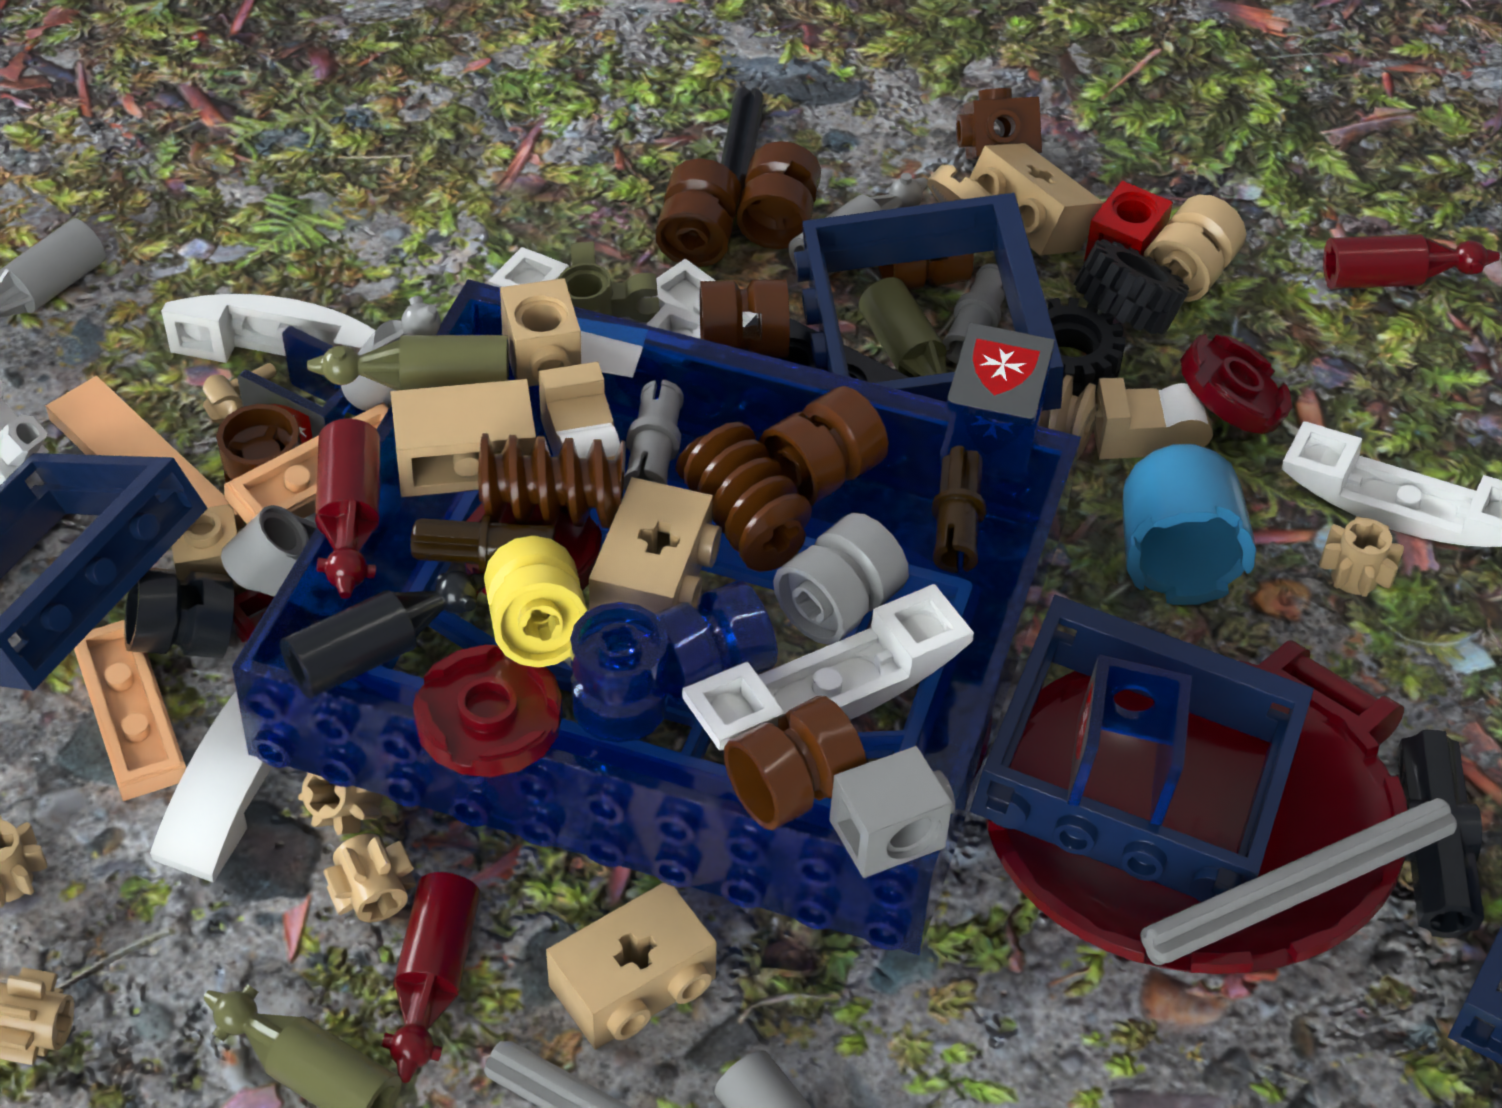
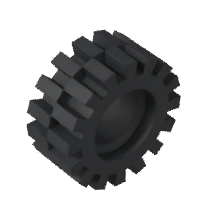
[1073,239,1189,335]
[1048,297,1126,398]

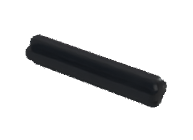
[721,87,764,210]

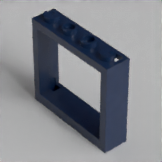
[793,193,1064,432]
[0,453,208,691]
[970,594,1314,902]

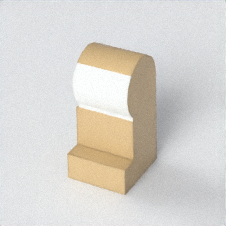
[539,361,620,460]
[1093,378,1213,460]

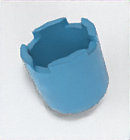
[1122,444,1256,605]

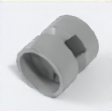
[773,513,909,645]

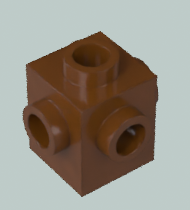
[956,88,1042,160]

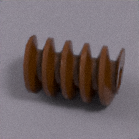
[675,422,812,572]
[478,433,626,528]

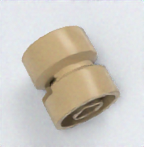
[1144,194,1247,302]

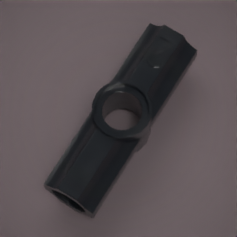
[1396,730,1484,938]

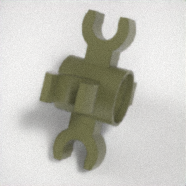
[558,241,660,326]

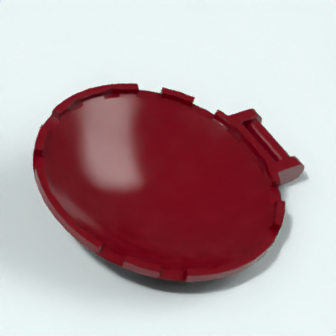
[985,640,1408,974]

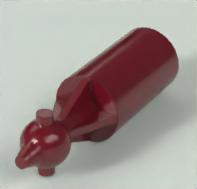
[1323,234,1500,289]
[315,418,381,599]
[381,872,481,1083]

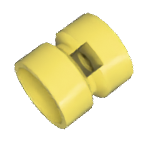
[484,536,589,668]

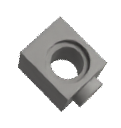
[829,746,955,878]

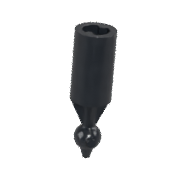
[280,571,485,699]

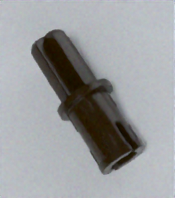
[931,445,987,573]
[410,515,555,572]

